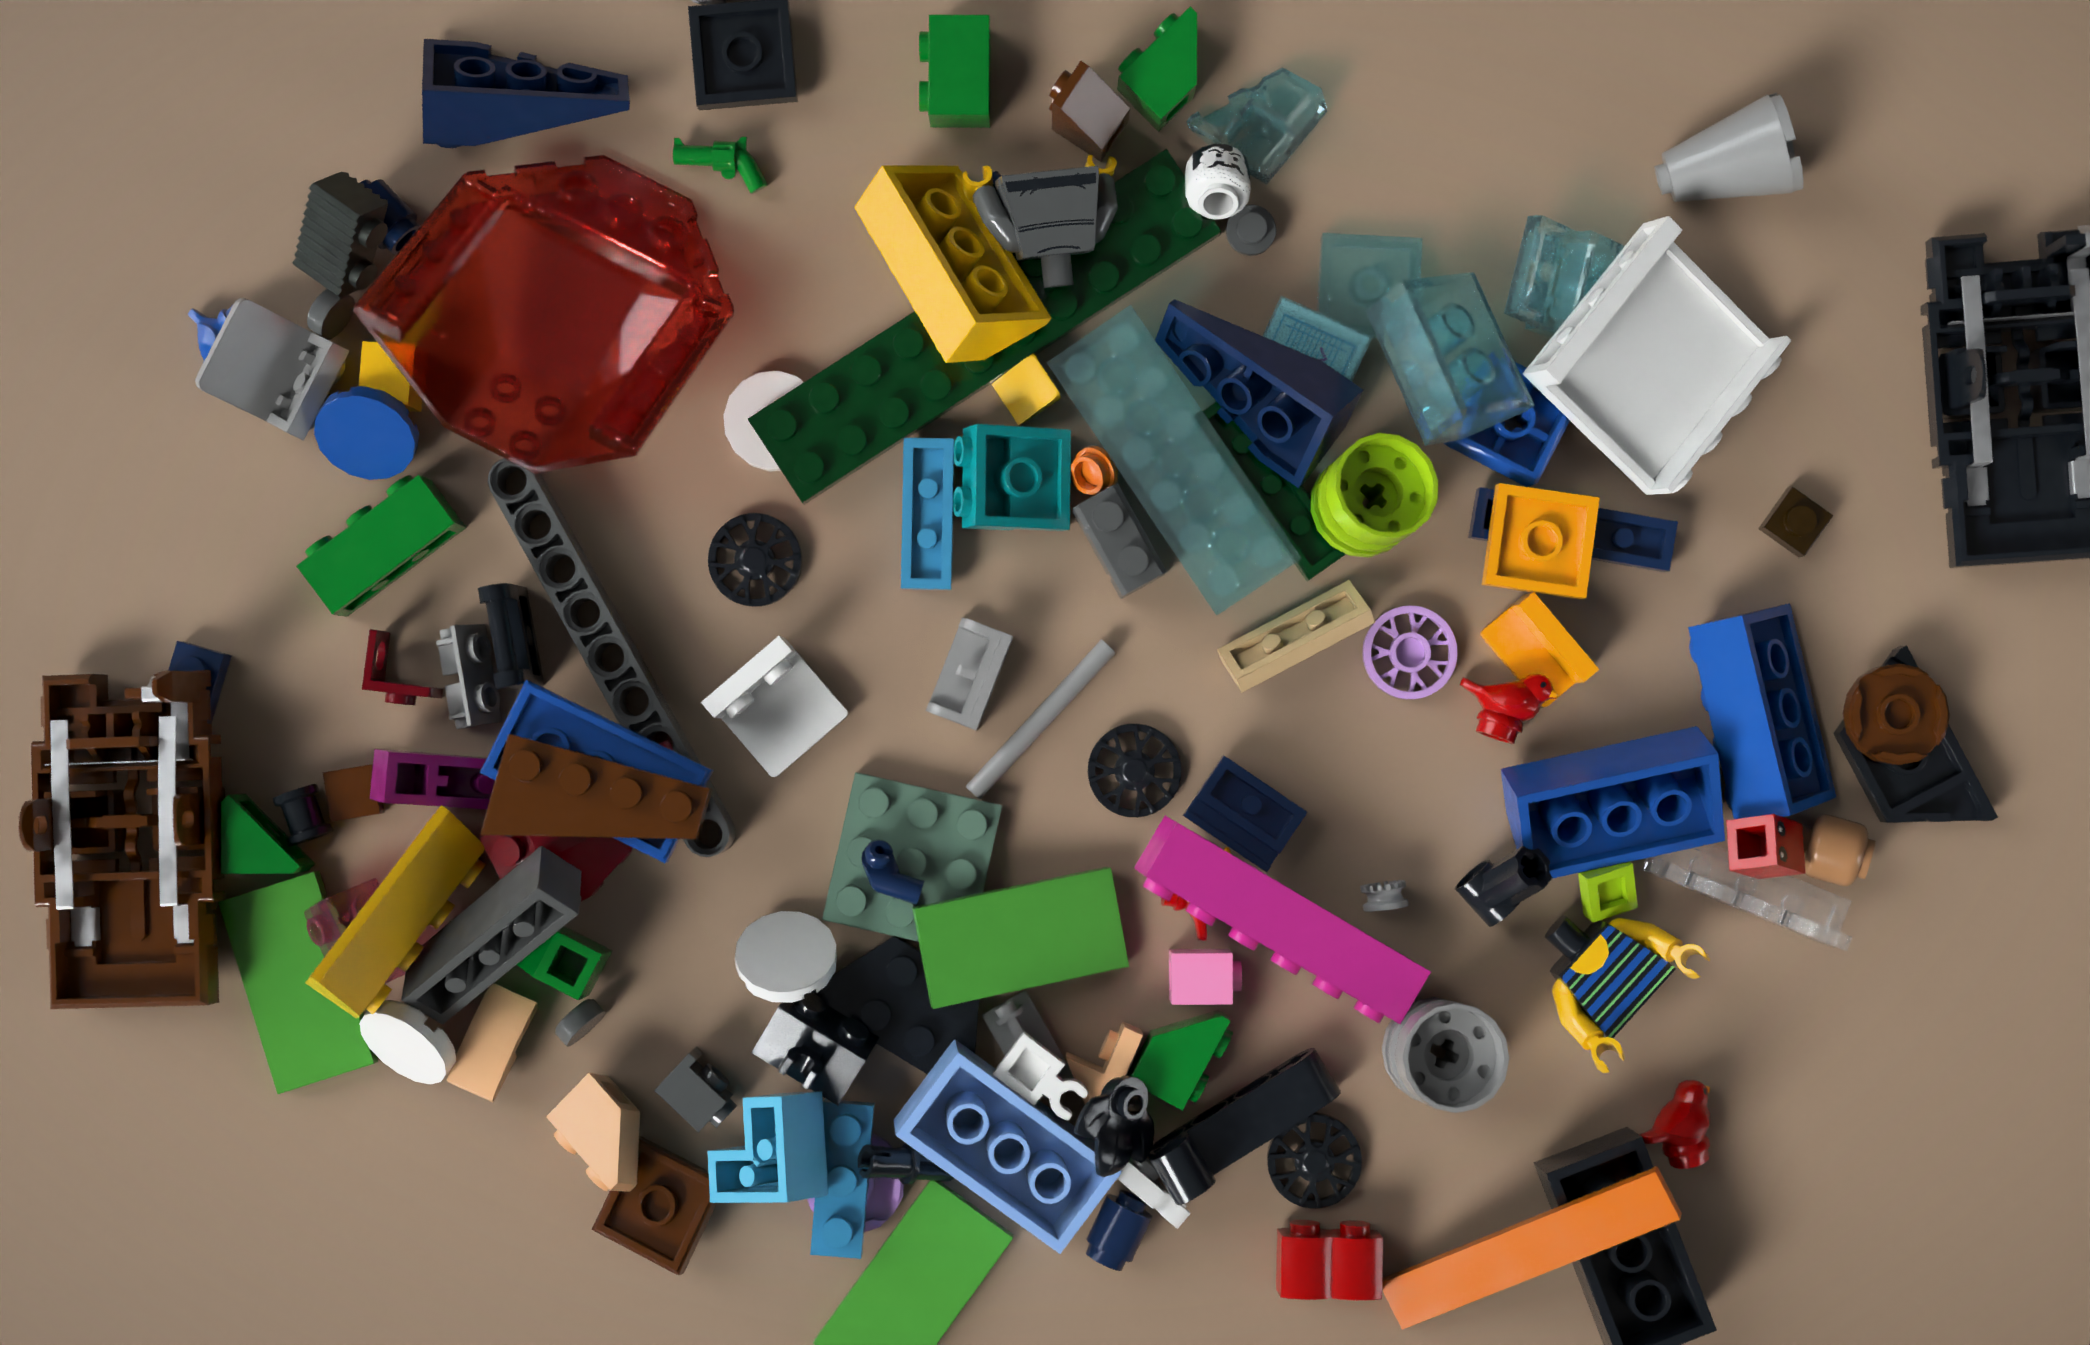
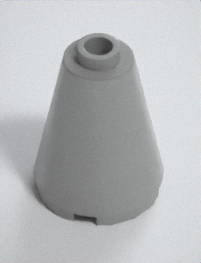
[1654,93,1804,202]

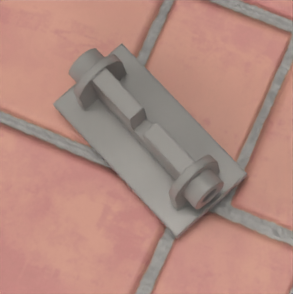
[436,624,502,729]
[982,990,1074,1099]

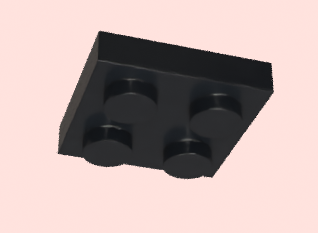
[688,0,798,111]

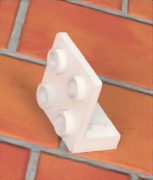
[701,636,848,777]

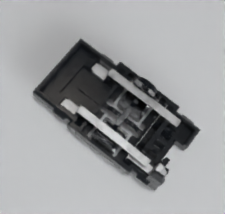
[1920,225,2090,568]

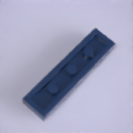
[1468,487,1678,572]

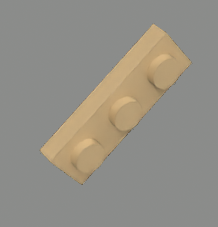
[1217,580,1375,693]

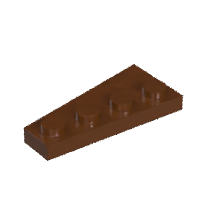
[480,734,712,839]

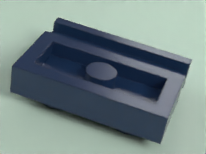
[1182,755,1308,872]

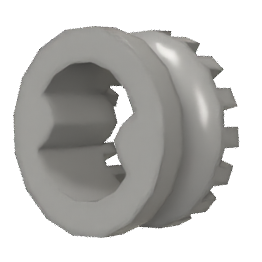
[1360,880,1409,912]

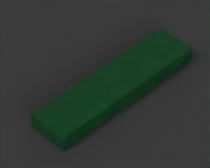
[1192,402,1346,581]

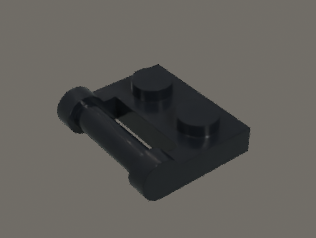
[478,583,544,690]

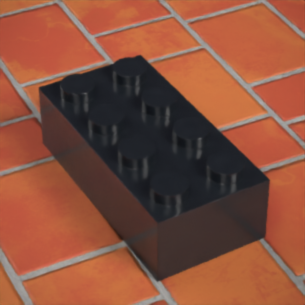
[1534,1127,1717,1345]

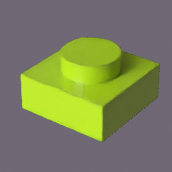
[1578,862,1638,923]

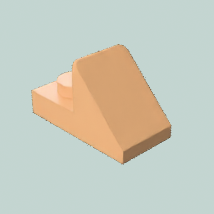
[1066,1022,1143,1104]

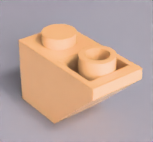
[546,1073,640,1192]

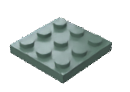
[822,772,1002,942]

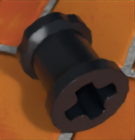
[272,784,334,847]

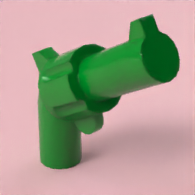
[673,137,768,194]

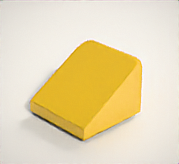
[992,353,1061,426]

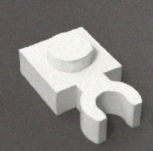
[993,1031,1088,1120]
[1117,1158,1191,1229]

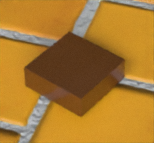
[322,764,385,822]

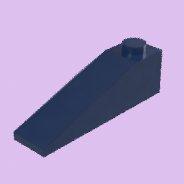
[422,39,630,148]
[1155,299,1363,488]

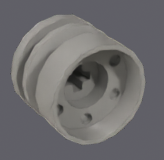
[1382,997,1509,1113]

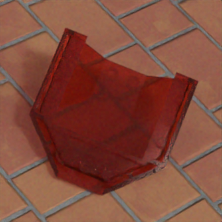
[353,155,734,474]

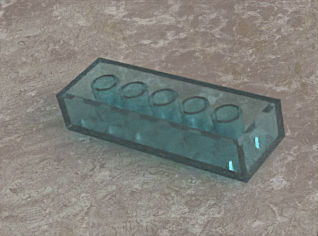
[1047,305,1302,616]

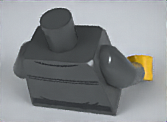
[962,155,1118,288]

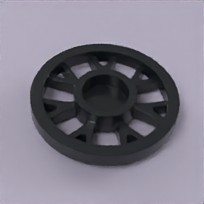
[708,513,802,607]
[1087,724,1181,818]
[1267,1113,1362,1209]

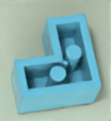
[707,1091,828,1203]

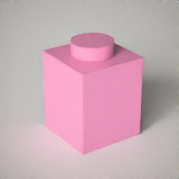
[1169,949,1242,1005]

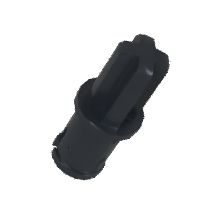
[858,1143,954,1185]

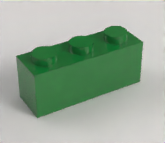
[296,475,467,617]

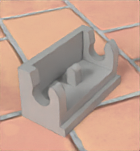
[926,618,1013,731]

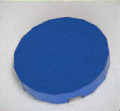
[314,386,419,480]

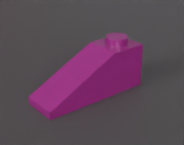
[370,749,495,809]

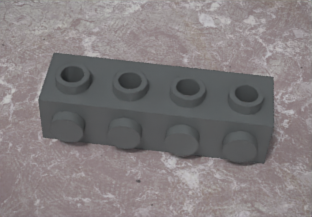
[402,846,581,1025]

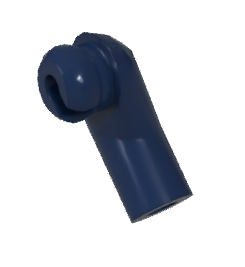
[861,839,925,905]

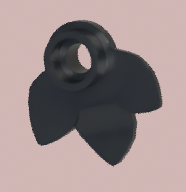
[1074,1075,1155,1177]

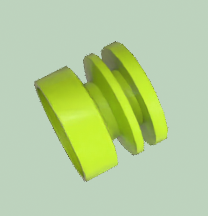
[1310,433,1438,558]

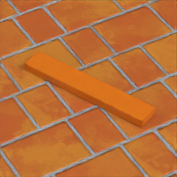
[1382,1167,1682,1330]

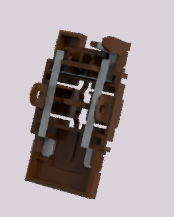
[19,670,225,1009]

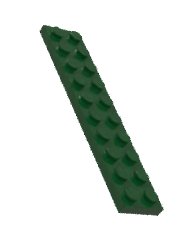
[748,149,1222,505]

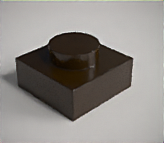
[1758,487,1834,558]

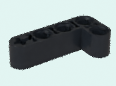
[1148,1048,1341,1205]

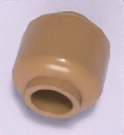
[1802,814,1876,887]

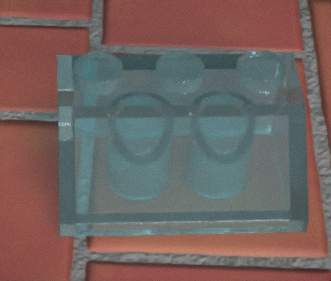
[1366,272,1535,446]

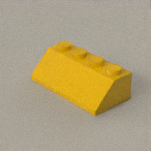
[854,165,1052,363]
[305,805,486,1019]

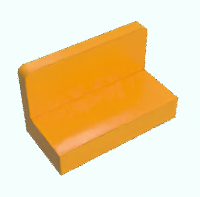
[1480,592,1600,707]

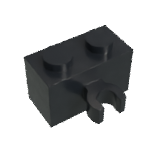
[751,992,879,1106]

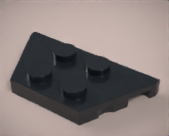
[1833,645,1998,823]
[811,936,980,1074]

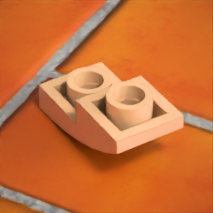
[447,983,539,1102]

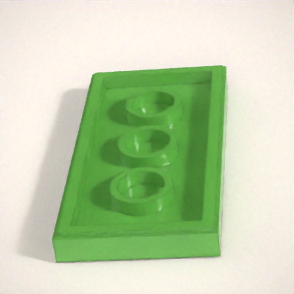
[912,867,1129,1009]
[218,871,379,1094]
[813,1180,1014,1345]

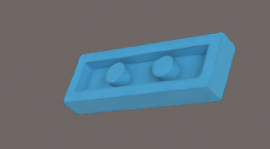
[901,438,955,590]
[810,1099,875,1259]

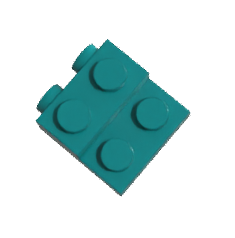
[953,424,1071,531]

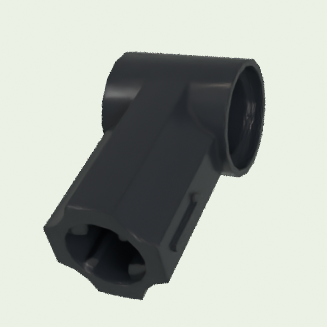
[1455,846,1553,927]

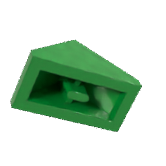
[221,793,316,874]

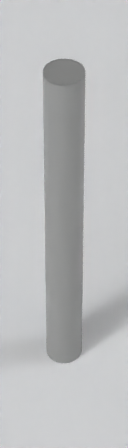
[966,640,1116,799]

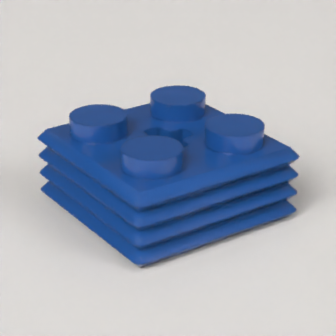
[1443,352,1570,487]

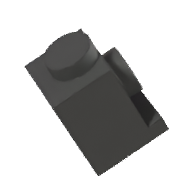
[654,1046,737,1132]

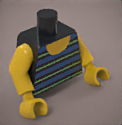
[1545,915,1710,1073]

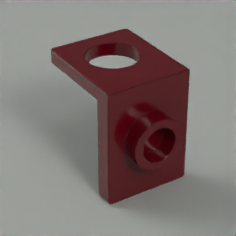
[362,629,443,706]

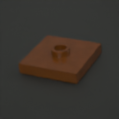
[591,1136,717,1275]

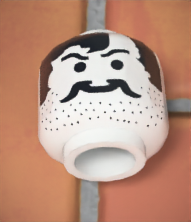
[1185,144,1251,219]

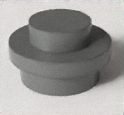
[1226,205,1276,256]

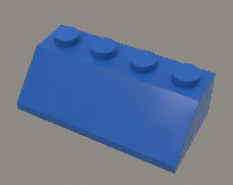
[1688,603,1837,819]
[1501,726,1725,878]

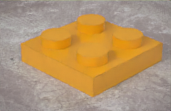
[1482,483,1600,599]

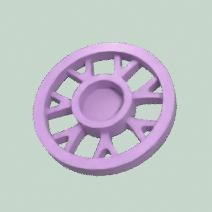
[1362,606,1457,699]

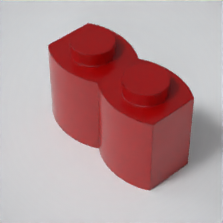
[1276,1219,1383,1301]

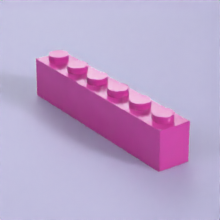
[1134,815,1431,1024]

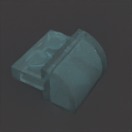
[1504,215,1624,337]

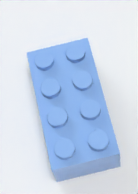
[894,1039,1122,1254]

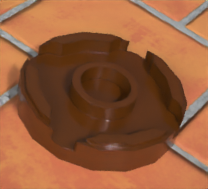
[1843,663,1950,765]

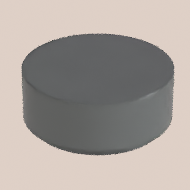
[307,289,355,339]
[555,999,606,1047]

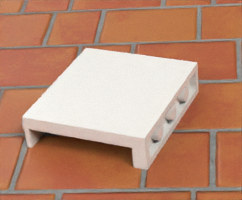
[1523,216,1792,495]

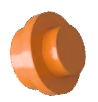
[1070,446,1119,495]

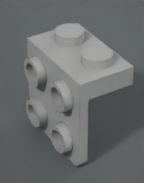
[195,298,349,441]

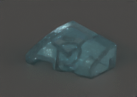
[1186,67,1328,185]

